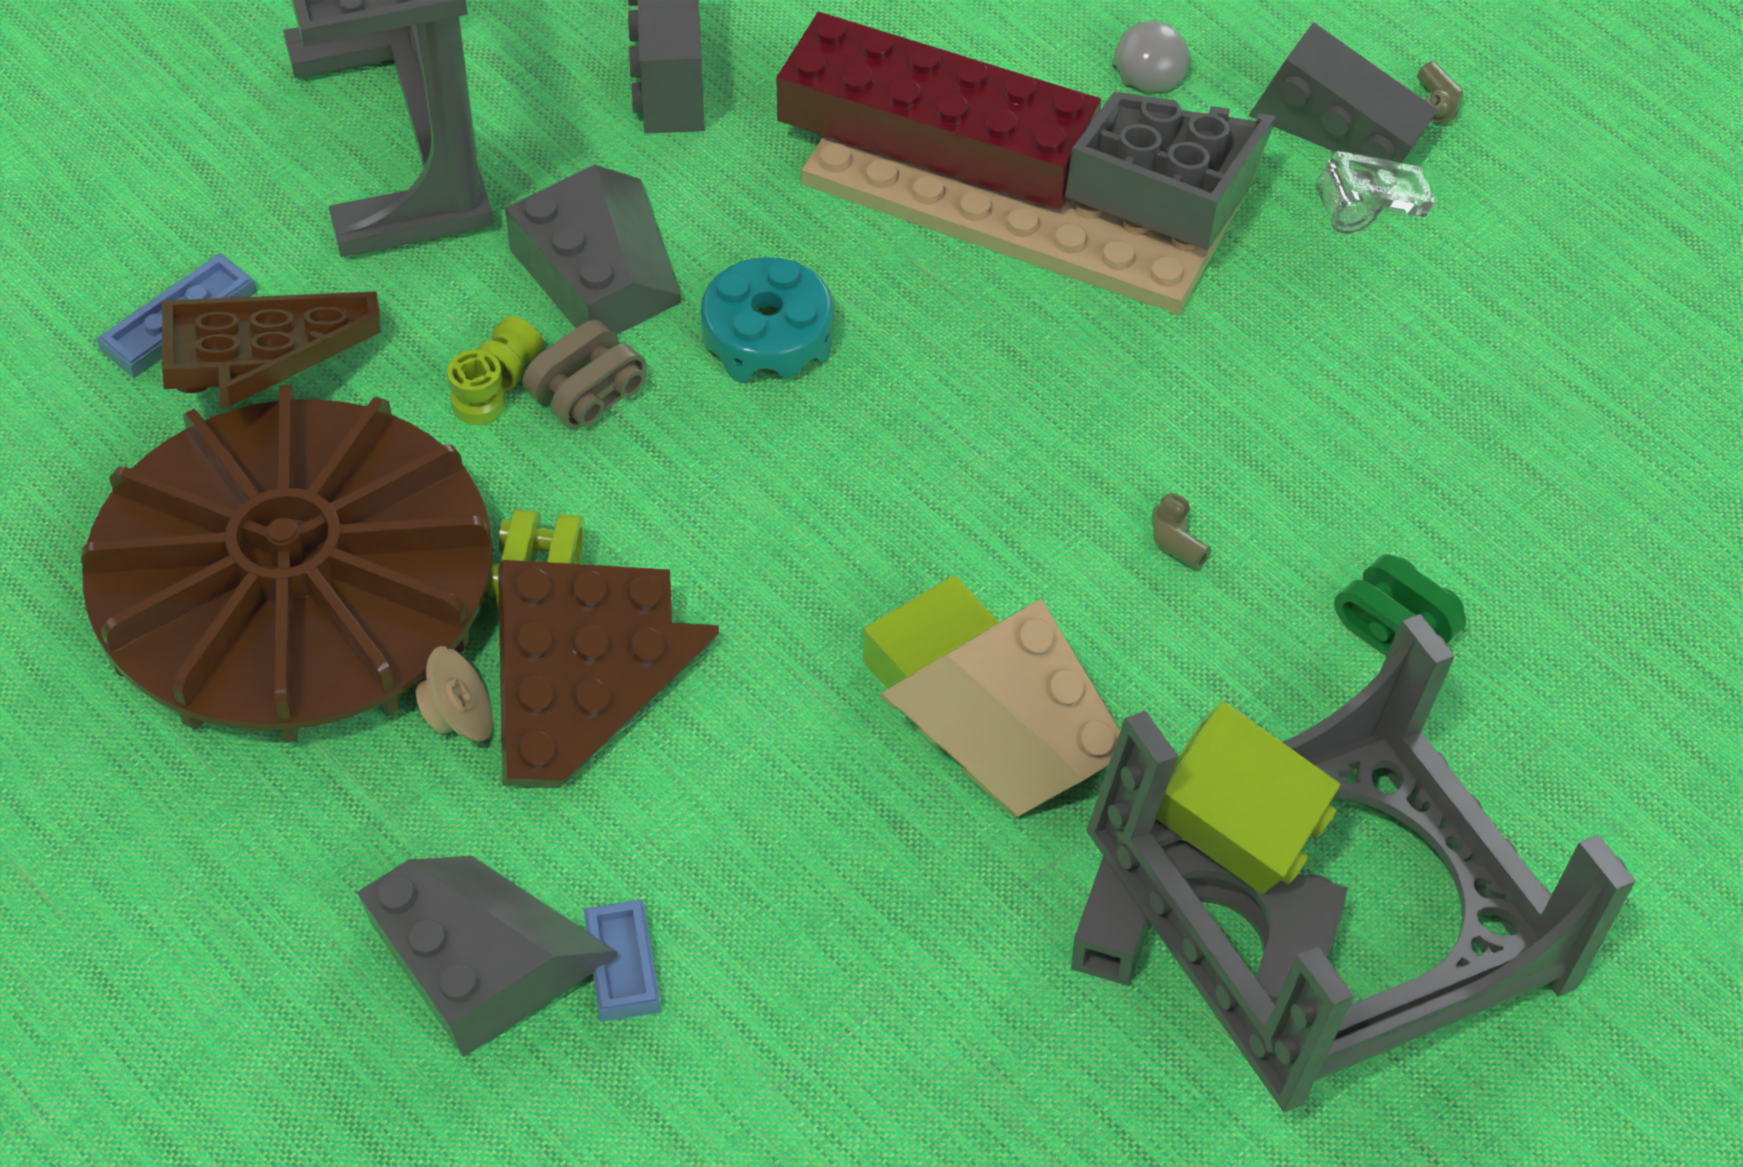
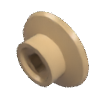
[416,646,494,741]

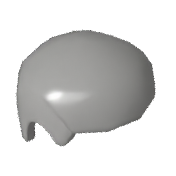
[1112,21,1190,93]

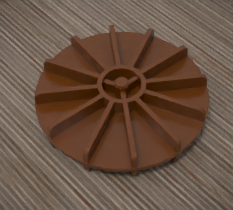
[81,385,493,743]

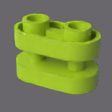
[488,509,585,609]

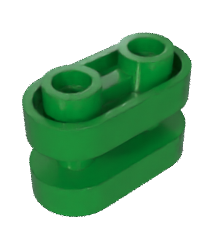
[1334,554,1466,656]

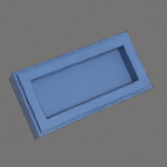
[583,899,661,1022]

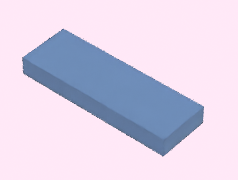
[97,253,257,378]

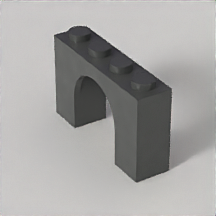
[1071,840,1348,1005]

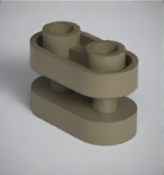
[522,319,646,429]

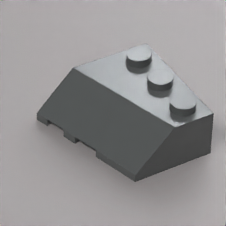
[357,856,618,1057]

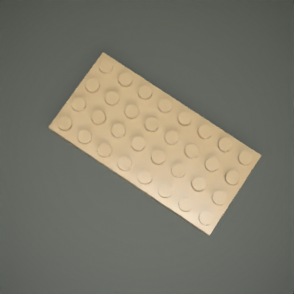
[801,136,1256,315]

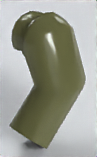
[1417,61,1463,124]
[1151,493,1211,571]

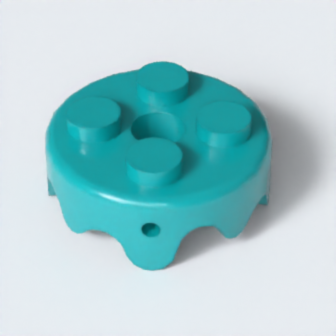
[701,257,834,383]

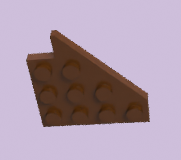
[162,291,380,407]
[498,560,719,788]

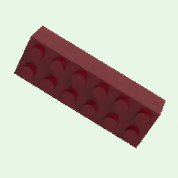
[776,11,1102,211]

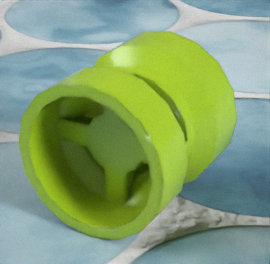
[477,315,545,391]
[447,349,505,425]

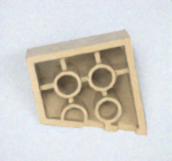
[878,598,1120,818]

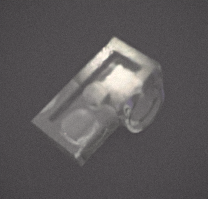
[1316,151,1436,233]

